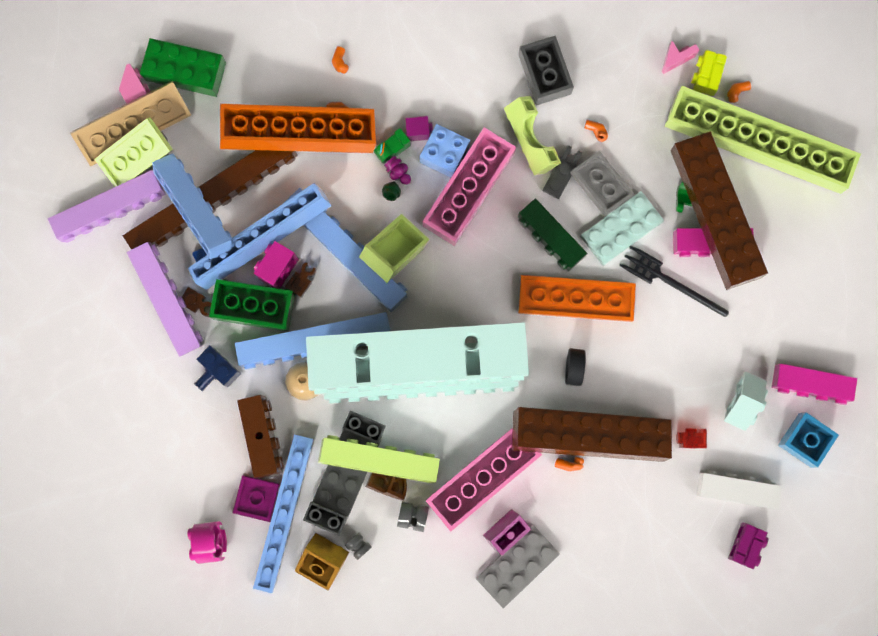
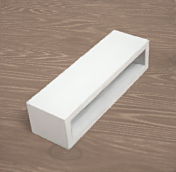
[696,470,782,510]

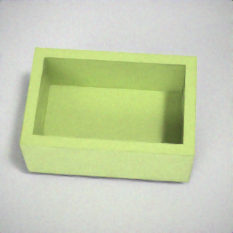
[359,214,429,283]

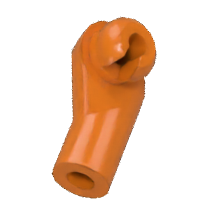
[555,457,584,471]

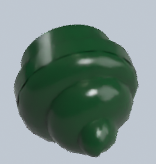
[382,181,401,201]

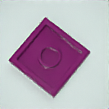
[232,475,281,522]

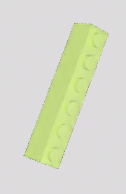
[318,435,440,483]

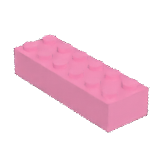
[422,127,516,246]
[426,428,542,531]

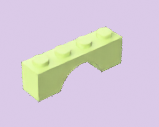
[504,96,561,175]

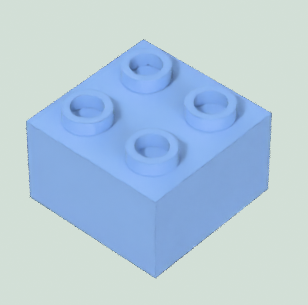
[420,124,470,177]

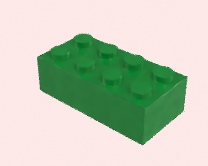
[140,38,226,97]
[209,279,295,332]

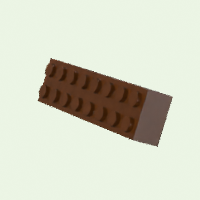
[670,131,768,291]
[512,407,672,462]

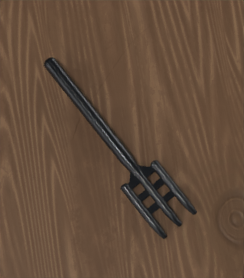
[619,246,729,317]

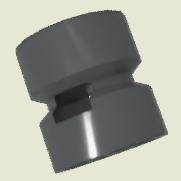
[397,501,429,532]

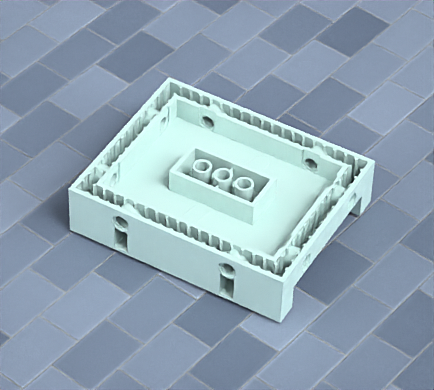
[306,322,529,404]

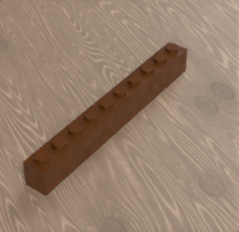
[122,150,298,250]

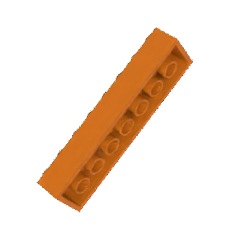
[220,104,376,153]

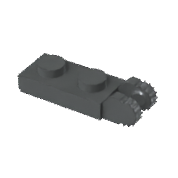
[542,145,582,199]

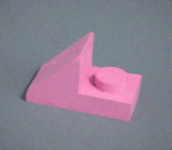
[662,41,700,74]

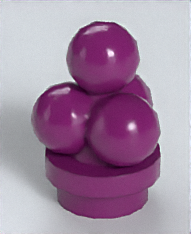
[384,156,411,185]

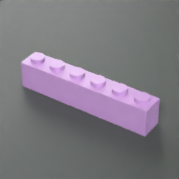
[48,170,166,243]
[126,242,203,357]

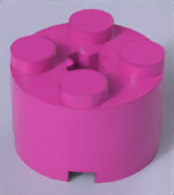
[187,521,227,564]

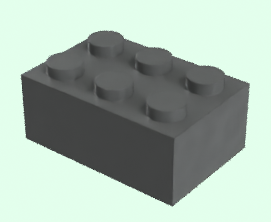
[518,35,574,106]

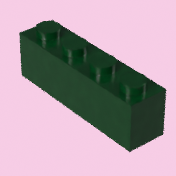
[518,198,588,272]

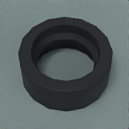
[565,348,586,386]

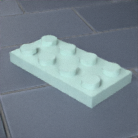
[580,191,664,266]

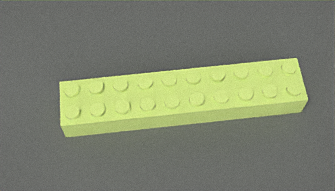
[664,86,861,194]

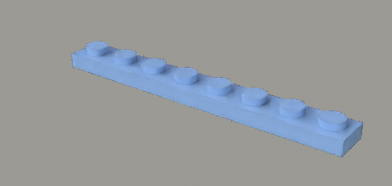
[253,434,314,593]

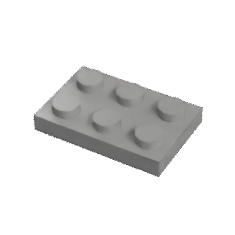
[570,151,635,217]

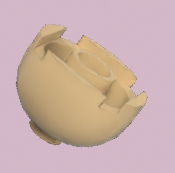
[285,362,319,401]

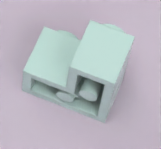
[724,371,768,431]

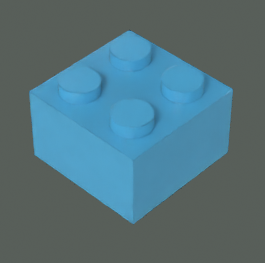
[778,412,839,468]

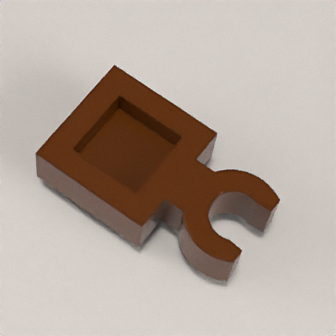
[285,262,317,298]
[182,287,212,317]

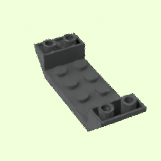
[303,411,386,536]

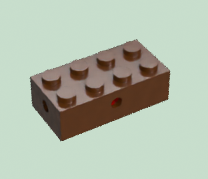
[237,395,285,478]

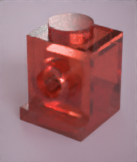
[676,428,707,449]

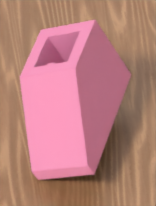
[119,63,151,103]

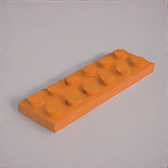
[518,275,636,322]

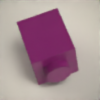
[405,116,433,141]

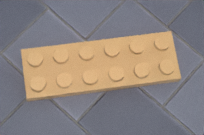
[70,81,191,167]

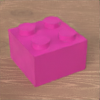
[254,241,299,289]

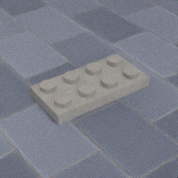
[476,525,560,609]

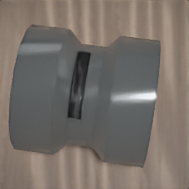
[344,532,372,560]

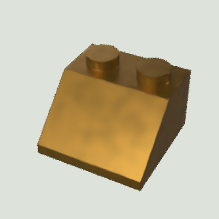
[295,533,350,591]

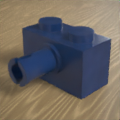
[194,345,241,392]

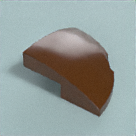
[365,473,407,501]

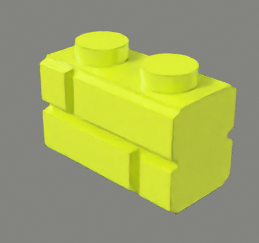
[691,50,727,96]

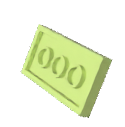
[95,117,173,187]

